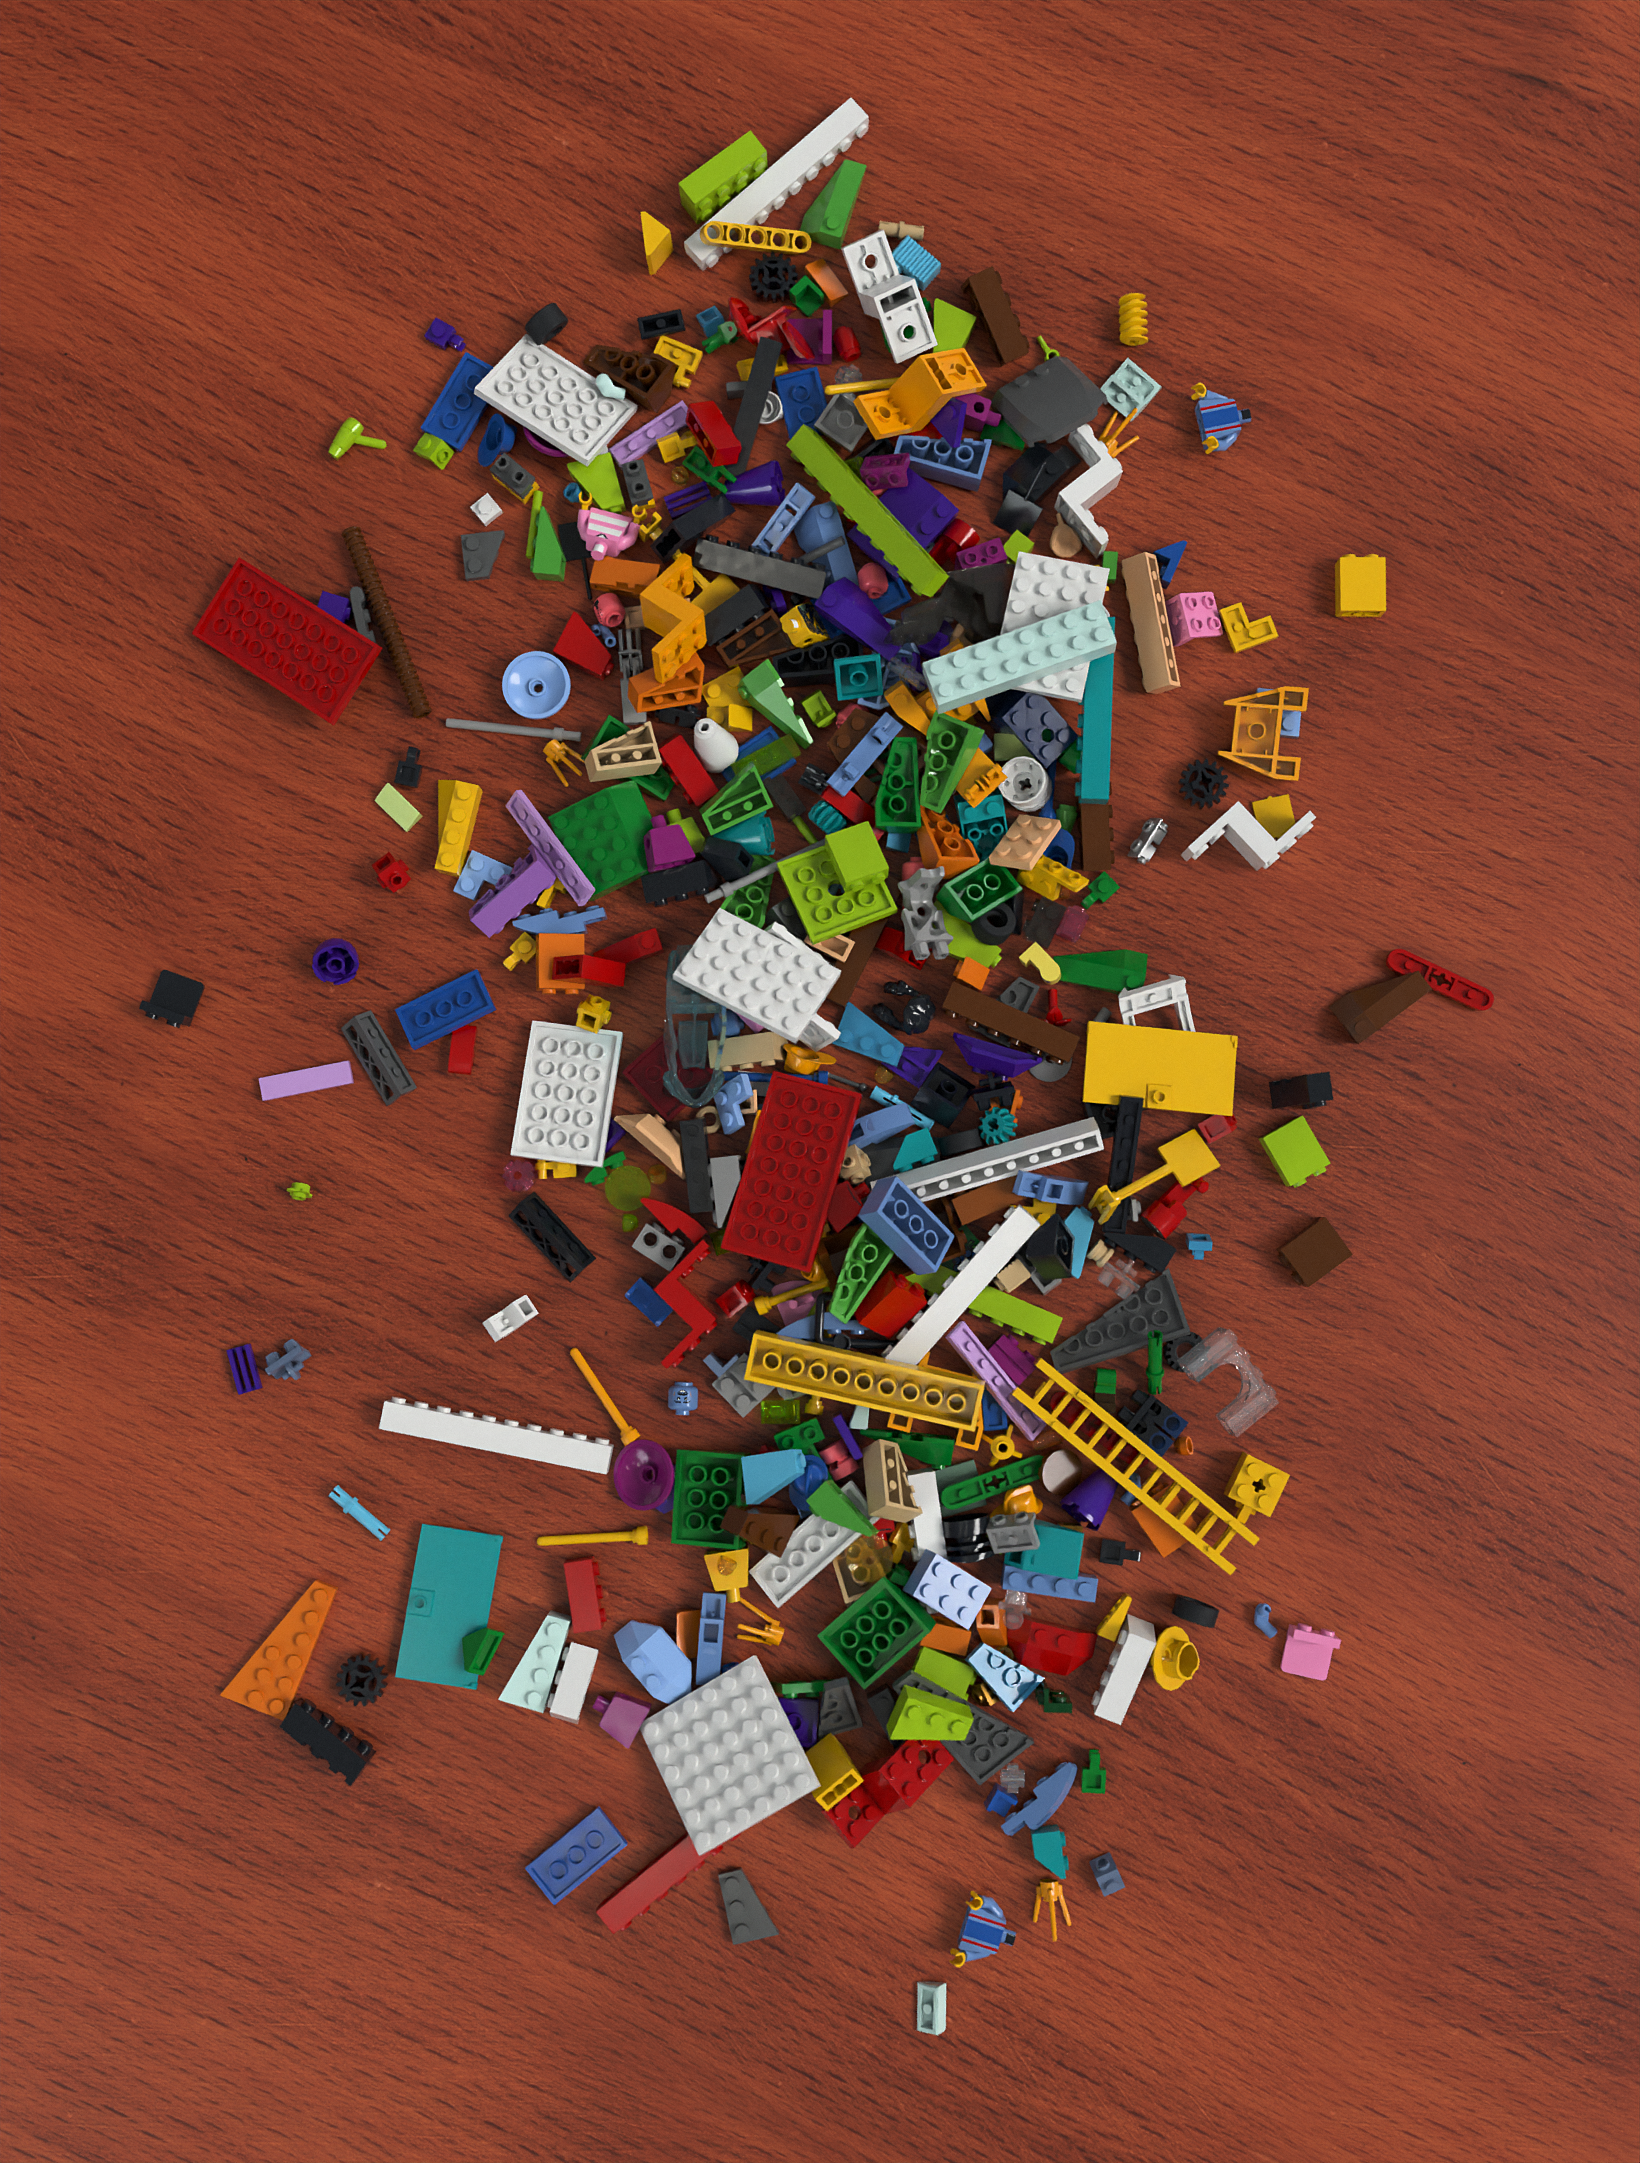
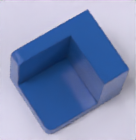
[984,1783,1018,1817]

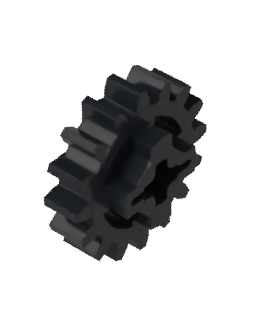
[749,252,798,303]
[1178,759,1229,809]
[336,1653,388,1706]

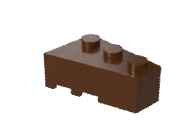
[715,609,798,670]
[720,1505,800,1558]

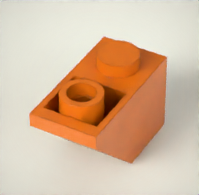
[953,956,990,993]
[976,1598,1007,1646]

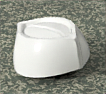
[760,391,783,424]

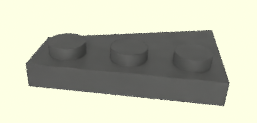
[968,977,1040,1048]
[817,1677,863,1739]
[718,1867,779,1945]

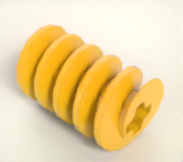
[1119,293,1148,346]

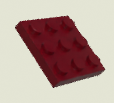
[622,1026,718,1123]

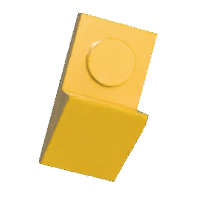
[707,704,753,732]

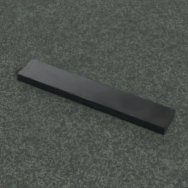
[723,336,783,476]
[1101,1095,1144,1234]

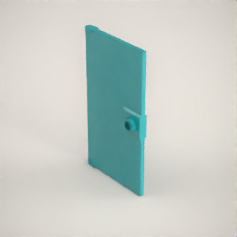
[395,1523,504,1690]

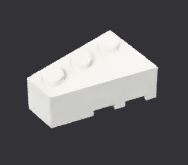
[547,1642,598,1724]

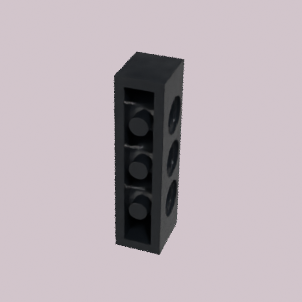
[679,1117,715,1213]

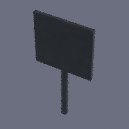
[993,461,1047,538]
[558,521,592,600]

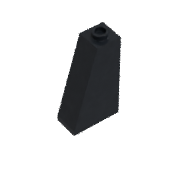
[650,493,736,564]

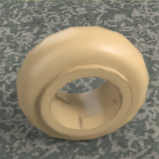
[695,1105,722,1134]

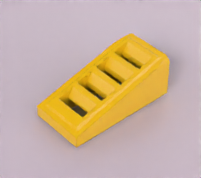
[1095,1593,1132,1642]

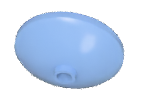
[502,651,571,719]

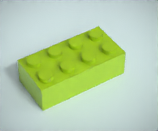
[678,130,768,225]

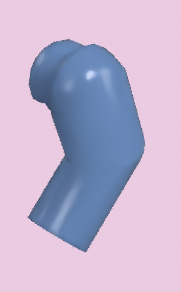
[591,622,616,647]
[1120,1472,1141,1506]
[1254,1603,1278,1638]

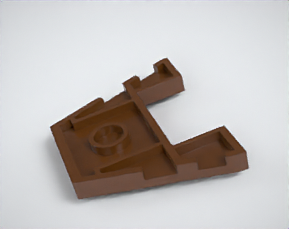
[826,708,922,803]

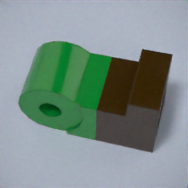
[1093,1368,1116,1413]

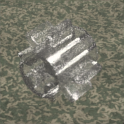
[835,364,863,385]
[1000,1763,1025,1793]

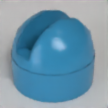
[563,482,584,503]

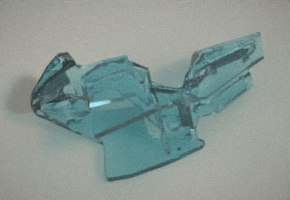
[663,945,726,1108]

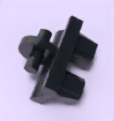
[798,763,831,795]
[970,1071,1015,1111]
[747,1257,788,1293]

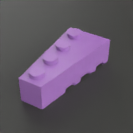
[469,843,556,938]

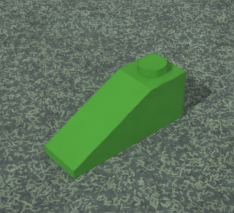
[806,1480,879,1537]

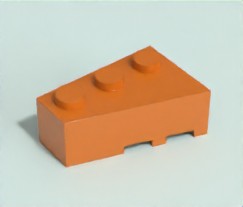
[589,555,662,600]
[627,652,705,713]

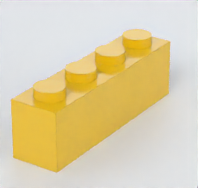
[435,780,483,877]

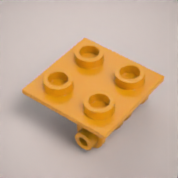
[955,747,1008,808]

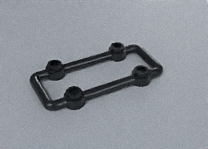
[814,1291,931,1350]

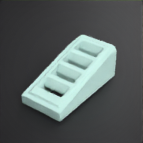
[849,1405,869,1430]

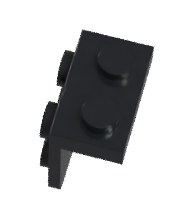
[139,970,205,1028]

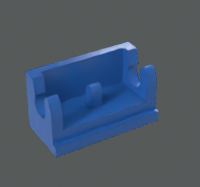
[625,1277,674,1327]

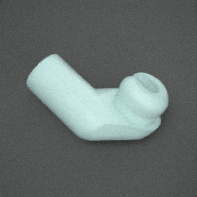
[596,373,625,400]

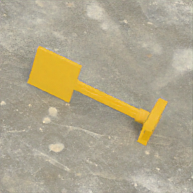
[638,512,740,616]
[1088,1128,1221,1225]

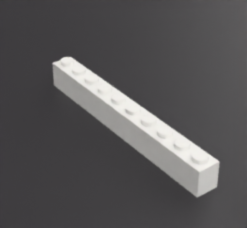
[684,98,869,271]
[870,1117,1104,1202]
[881,1204,1040,1365]
[379,1397,614,1474]

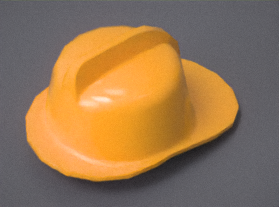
[783,1044,837,1075]
[990,1485,1043,1519]

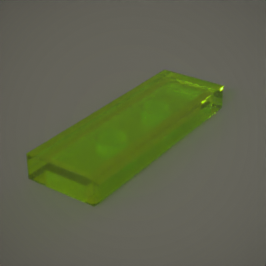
[730,733,801,776]

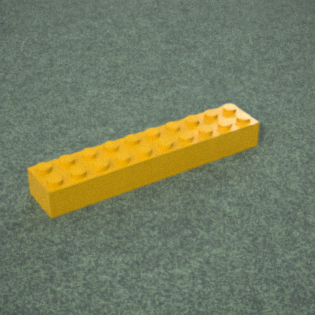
[744,1330,985,1432]

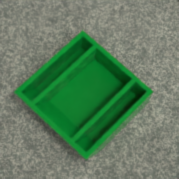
[548,780,653,901]

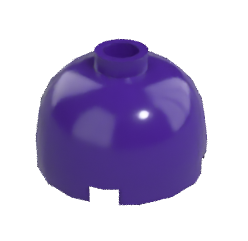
[312,938,359,985]

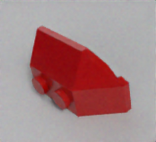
[1006,1611,1098,1676]

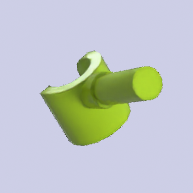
[1037,336,1060,362]

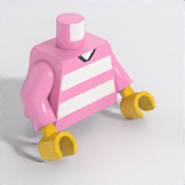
[577,491,647,561]

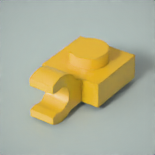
[656,431,698,463]
[503,932,536,971]
[884,1522,914,1564]

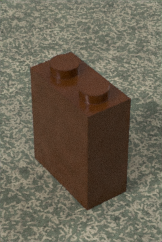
[1276,1217,1353,1287]

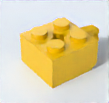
[1224,1452,1290,1524]

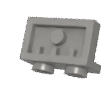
[986,1512,1040,1554]

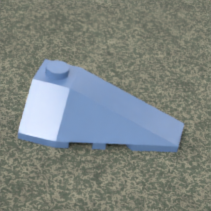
[793,501,859,586]

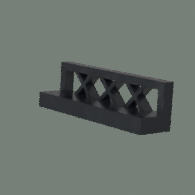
[508,1191,596,1283]

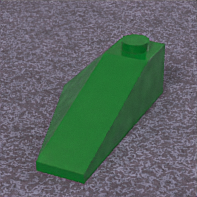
[580,715,675,802]
[874,737,921,834]
[1053,949,1148,995]
[860,1428,954,1469]

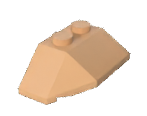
[614,1114,686,1180]

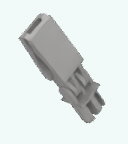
[618,628,647,725]

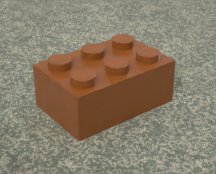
[951,1175,1027,1226]

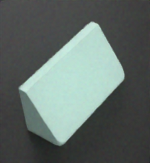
[917,1982,946,2035]

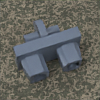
[265,1339,312,1380]

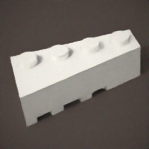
[1091,1614,1156,1725]

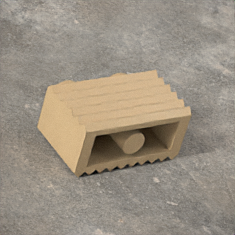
[992,1258,1031,1293]

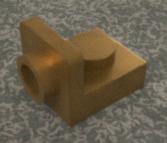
[970,1681,1000,1706]

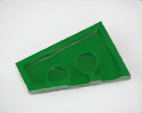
[769,1679,849,1698]

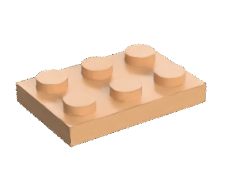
[989,814,1061,871]

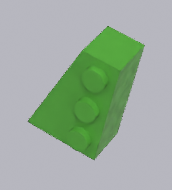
[699,761,773,836]

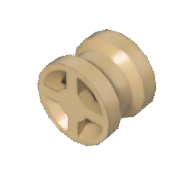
[1086,1239,1114,1268]

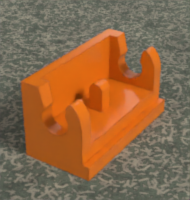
[920,1614,972,1656]

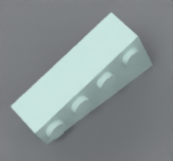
[498,1610,572,1713]

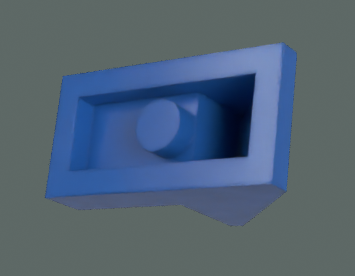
[1153,540,1187,589]

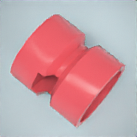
[818,1438,859,1481]

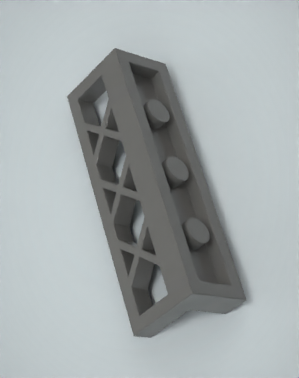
[341,1010,417,1106]

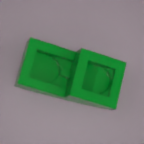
[980,420,1025,451]

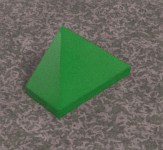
[462,1627,505,1676]

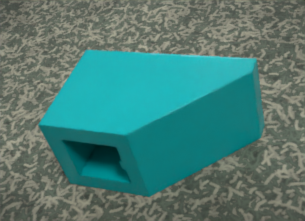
[892,1127,938,1173]
[1030,1824,1069,1879]

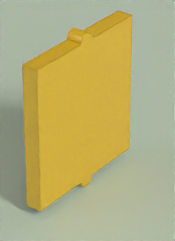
[1252,794,1295,839]

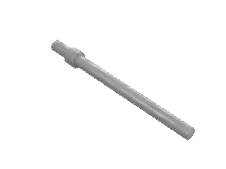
[446,718,582,742]
[704,839,825,903]

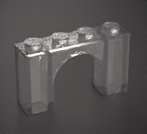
[1177,1327,1279,1437]

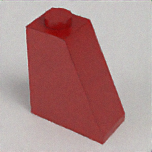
[553,612,615,681]
[552,954,626,987]

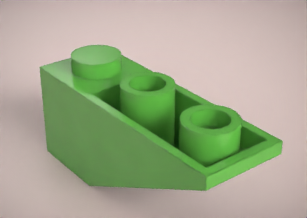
[530,506,566,582]

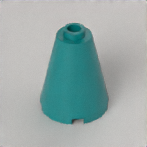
[713,810,775,856]

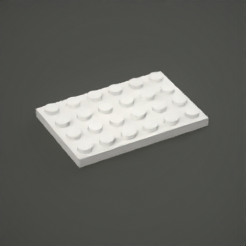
[474,334,638,466]
[1001,551,1110,703]
[673,908,841,1044]
[510,1020,623,1168]

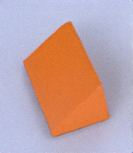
[805,258,849,307]
[677,1610,701,1659]

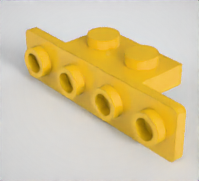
[1016,854,1089,901]

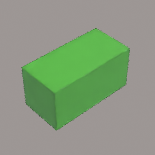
[1101,551,1118,584]

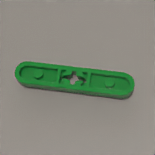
[939,1454,1044,1510]

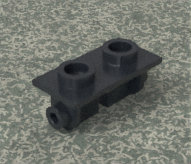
[655,704,704,730]

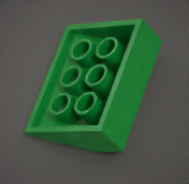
[671,1449,751,1550]
[817,1576,937,1689]

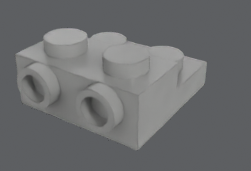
[814,392,868,453]
[711,1352,775,1418]

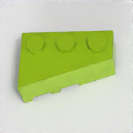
[886,1684,974,1740]

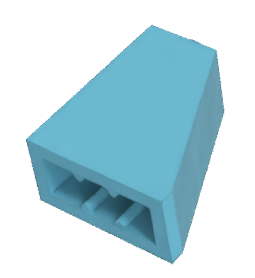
[1063,1206,1094,1279]
[741,1449,806,1505]

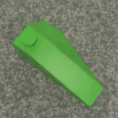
[800,159,867,250]
[737,659,814,750]
[920,710,985,814]
[720,855,776,929]
[828,1222,894,1324]

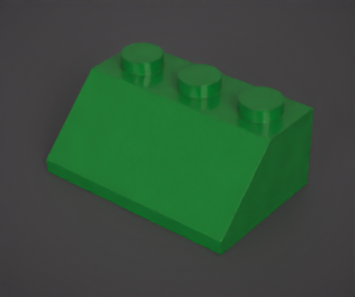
[936,858,1023,923]

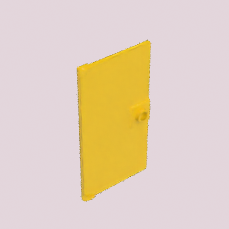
[1082,1021,1238,1116]

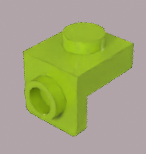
[413,432,454,470]
[800,689,837,728]

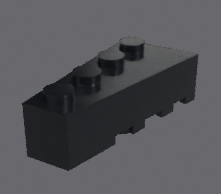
[772,634,864,688]
[279,1698,377,1787]

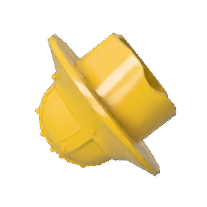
[1149,1626,1200,1691]

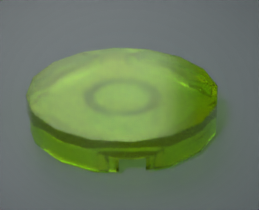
[605,1165,651,1211]

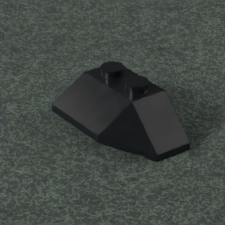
[1002,442,1081,505]

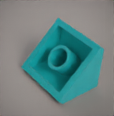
[833,653,883,701]

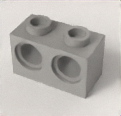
[631,1222,687,1272]

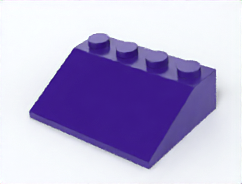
[846,467,959,582]

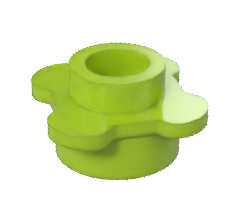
[287,1182,312,1201]

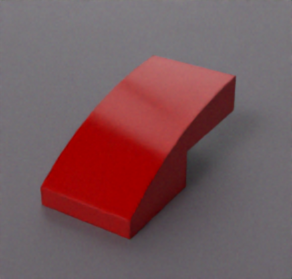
[448,1025,478,1075]

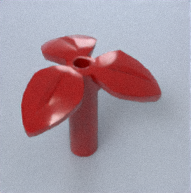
[1038,989,1072,1027]

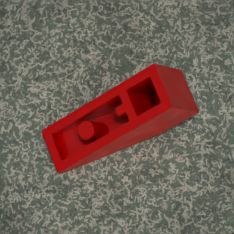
[593,928,665,966]

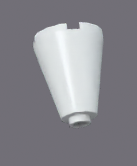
[694,718,739,773]

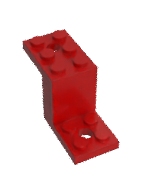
[653,1239,718,1369]
[821,1740,954,1849]

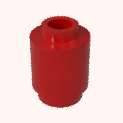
[832,326,861,363]

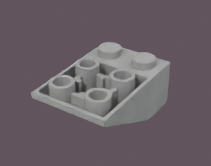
[707,1155,746,1228]

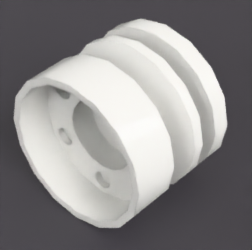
[999,756,1052,812]

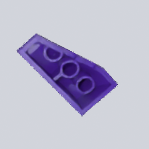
[814,577,904,663]

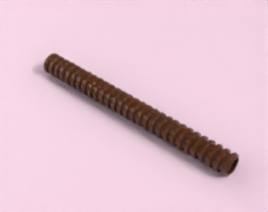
[341,526,432,718]

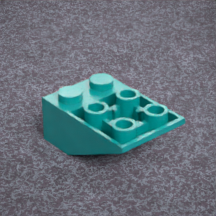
[954,787,1008,867]
[1004,1518,1084,1580]

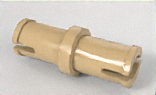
[878,221,924,241]

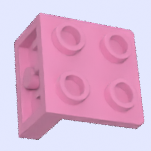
[1165,592,1223,647]

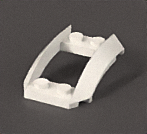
[1118,974,1196,1032]

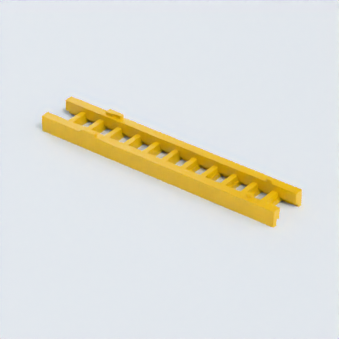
[1010,1357,1260,1575]

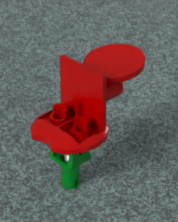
[702,297,815,361]

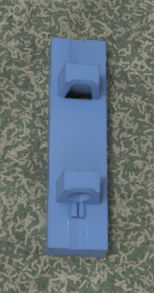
[751,483,816,554]
[826,712,903,797]

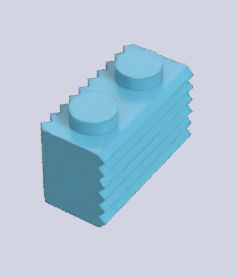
[892,235,941,291]

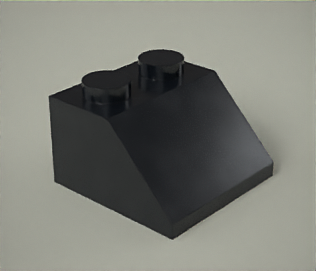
[910,1062,976,1129]
[1026,1214,1075,1280]

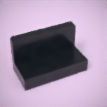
[732,1306,781,1343]

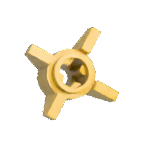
[981,1423,1023,1467]

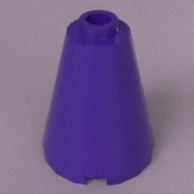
[724,460,785,506]
[1060,1467,1119,1531]

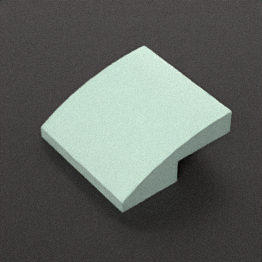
[1100,358,1162,422]

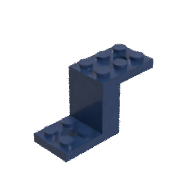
[978,689,1078,768]

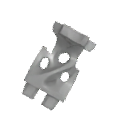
[897,866,953,960]

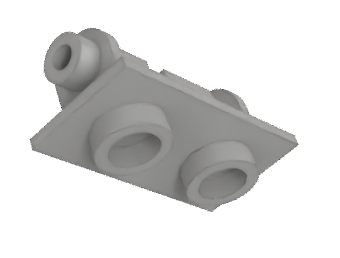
[1127,818,1168,865]

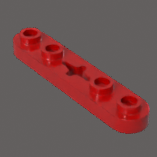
[1386,949,1494,1011]
[1050,1391,1149,1468]

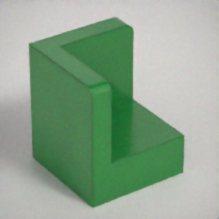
[789,275,824,317]

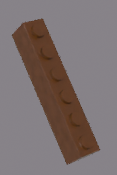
[825,876,901,1009]
[941,981,1080,1066]

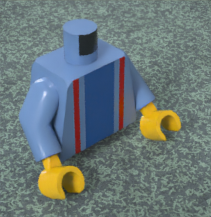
[1191,383,1251,454]
[949,1891,1016,1967]

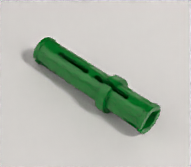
[1146,1330,1164,1395]

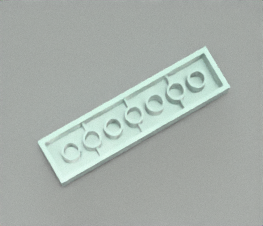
[923,600,1117,714]

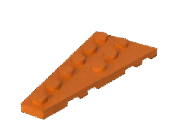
[220,1579,338,1720]

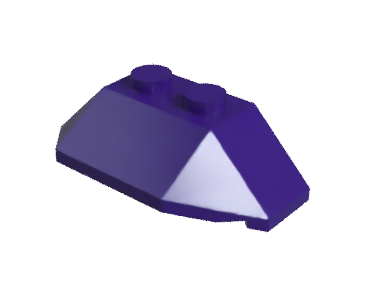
[953,1032,1043,1081]

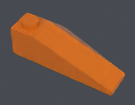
[916,794,980,879]

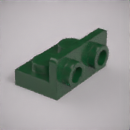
[1035,1679,1072,1713]

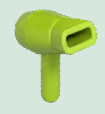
[328,417,387,460]

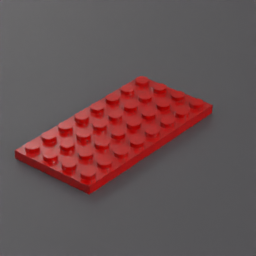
[191,557,383,726]
[720,1071,862,1274]

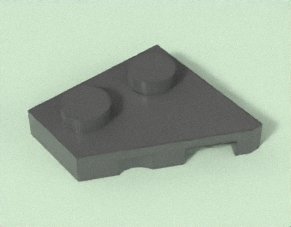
[461,530,505,581]

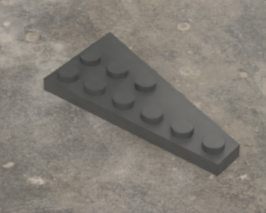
[1050,1268,1191,1374]
[892,1669,1034,1785]

